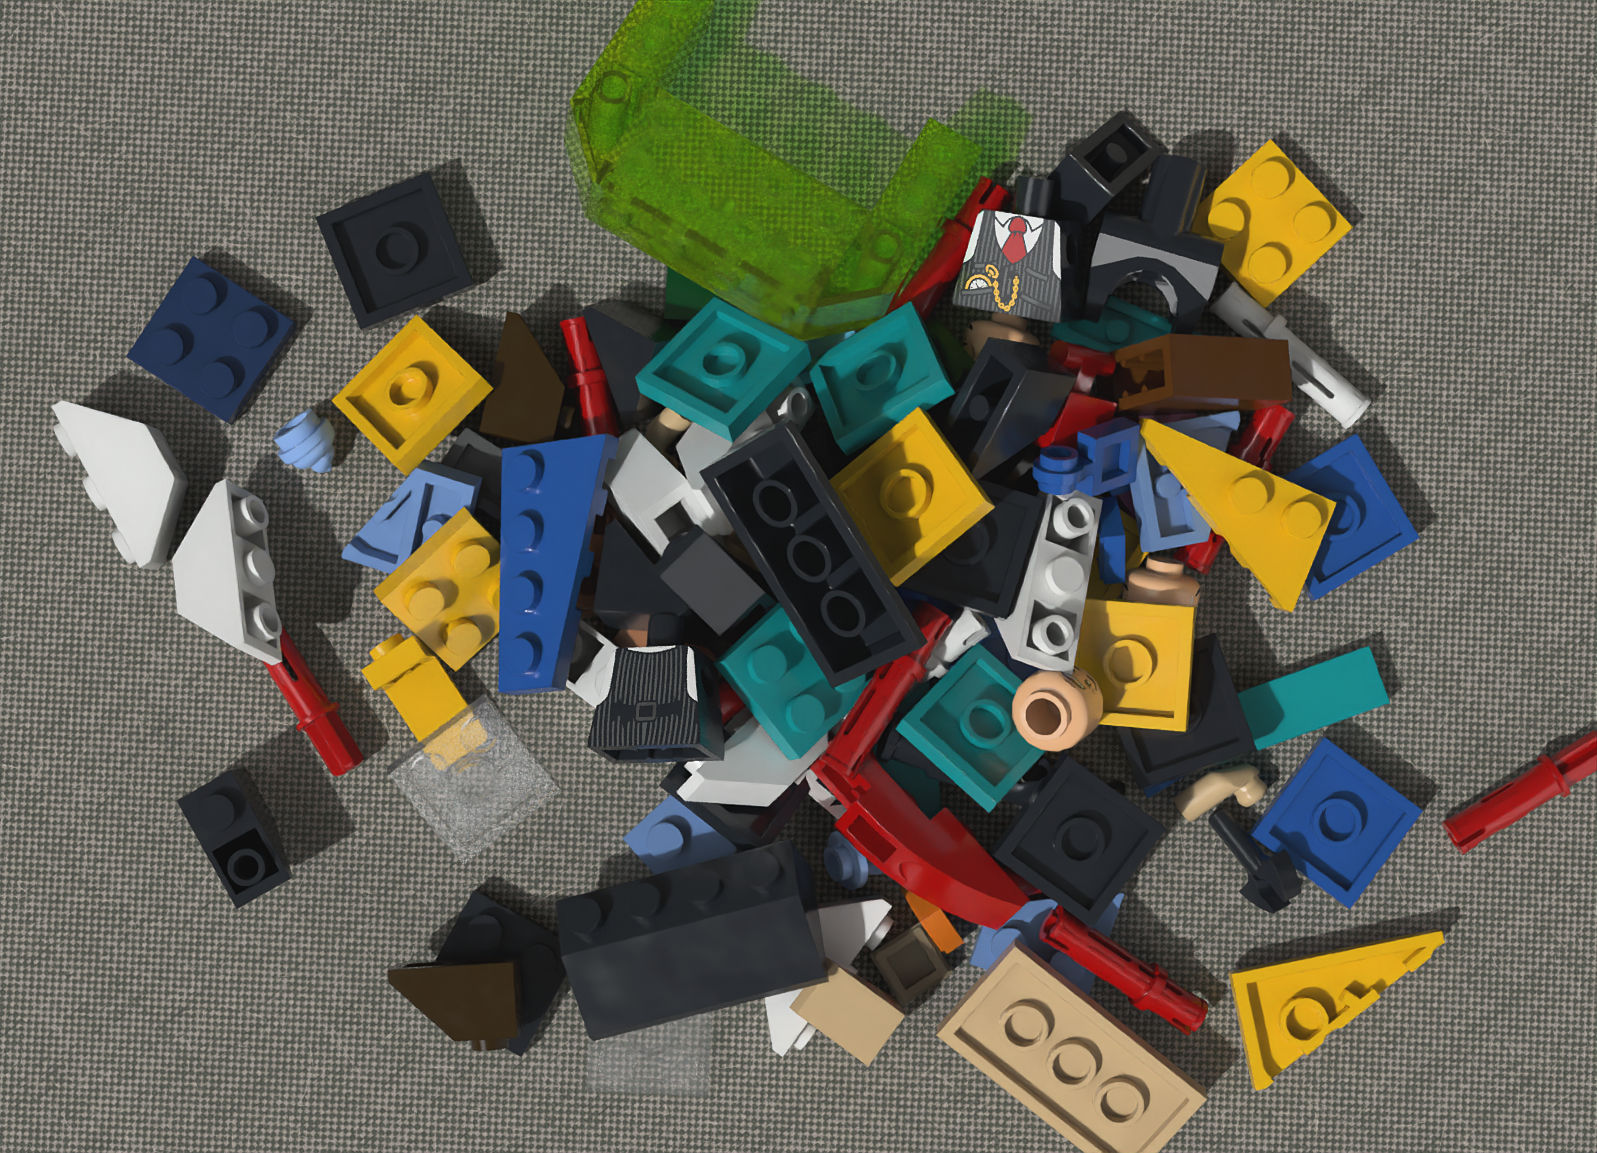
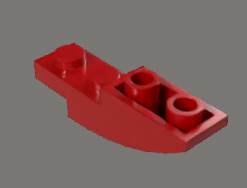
[809,738,1030,930]

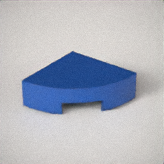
[1097,496,1125,585]

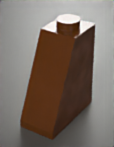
[1096,334,1293,417]

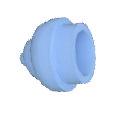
[273,409,335,473]

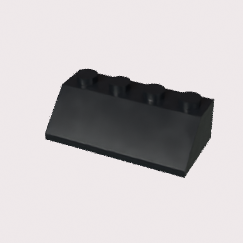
[699,419,928,688]
[556,839,829,1041]

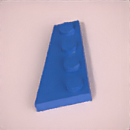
[498,434,620,695]

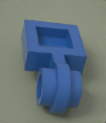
[1032,417,1140,497]

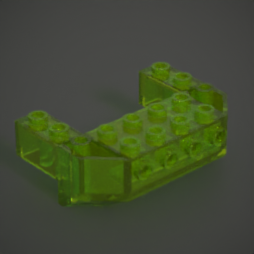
[563,0,983,341]

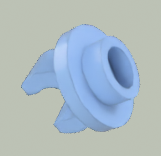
[824,830,883,890]

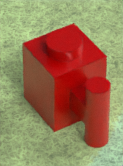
[1032,340,1118,450]

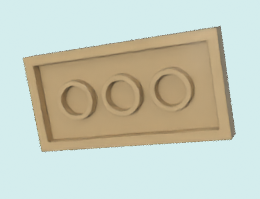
[936,938,1207,1153]

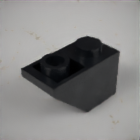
[652,524,778,645]
[176,767,293,909]

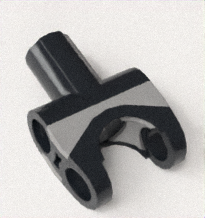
[1082,155,1225,335]

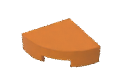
[899,885,965,954]

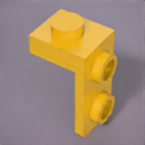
[361,632,488,769]

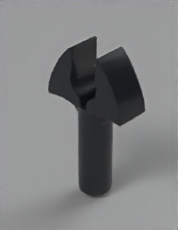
[1208,807,1301,914]

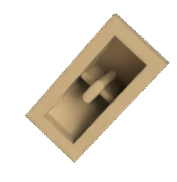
[789,957,905,1066]

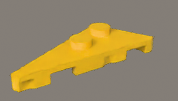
[1138,418,1337,613]
[1228,929,1445,1091]

